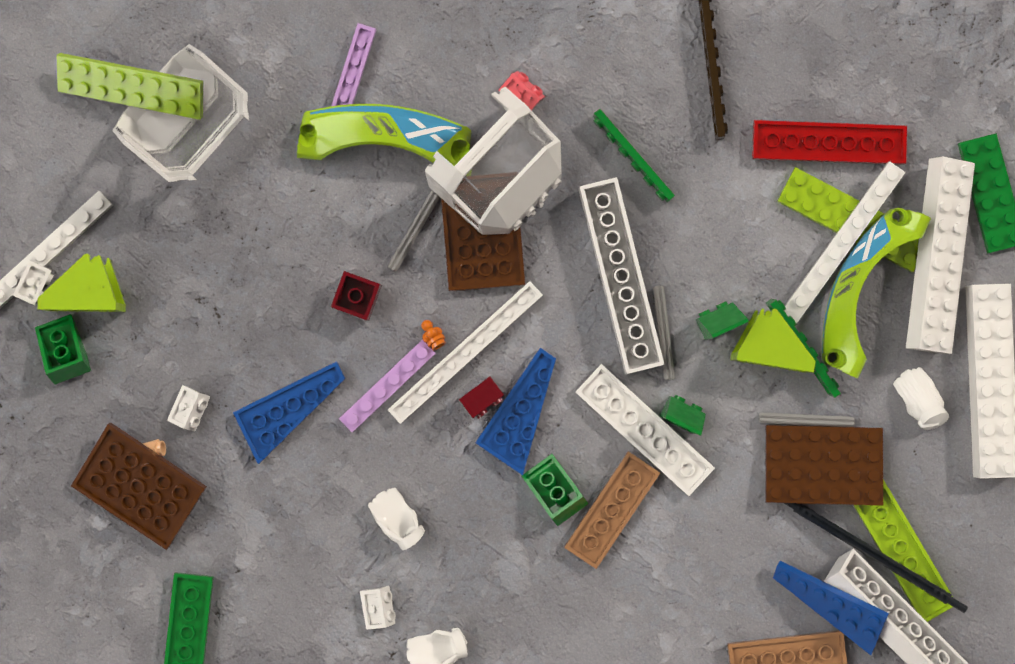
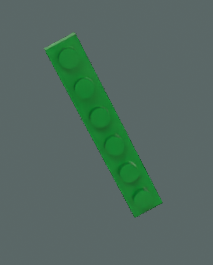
[593,109,675,203]
[766,298,841,398]

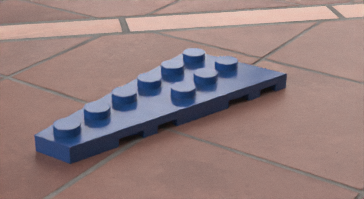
[475,348,556,475]
[233,361,346,464]
[773,561,889,655]

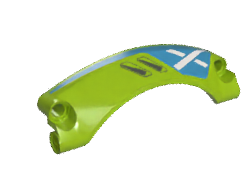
[297,104,472,174]
[821,208,931,379]

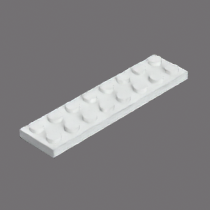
[575,364,715,496]

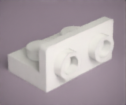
[13,260,54,305]
[167,385,210,431]
[360,586,396,629]

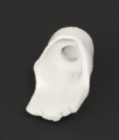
[893,367,949,430]
[368,488,425,550]
[406,628,468,664]

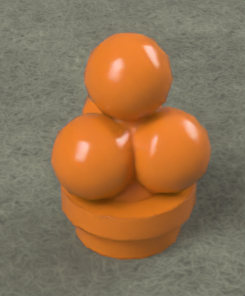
[421,320,446,351]

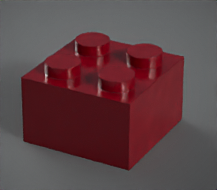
[331,271,382,321]
[459,376,504,419]

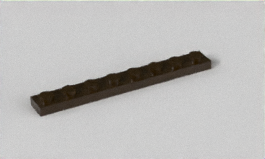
[698,0,728,140]

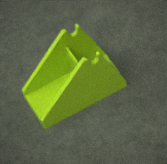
[37,253,126,312]
[730,308,816,373]

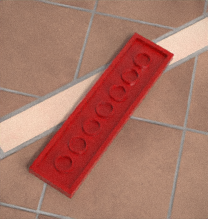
[752,120,907,165]

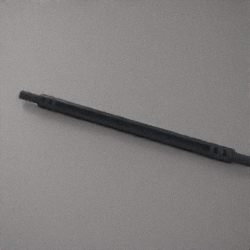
[784,503,968,613]

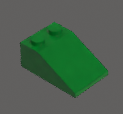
[696,301,749,340]
[35,314,91,385]
[659,395,706,436]
[522,454,588,526]

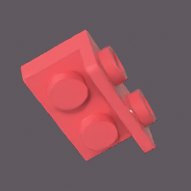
[499,71,545,111]

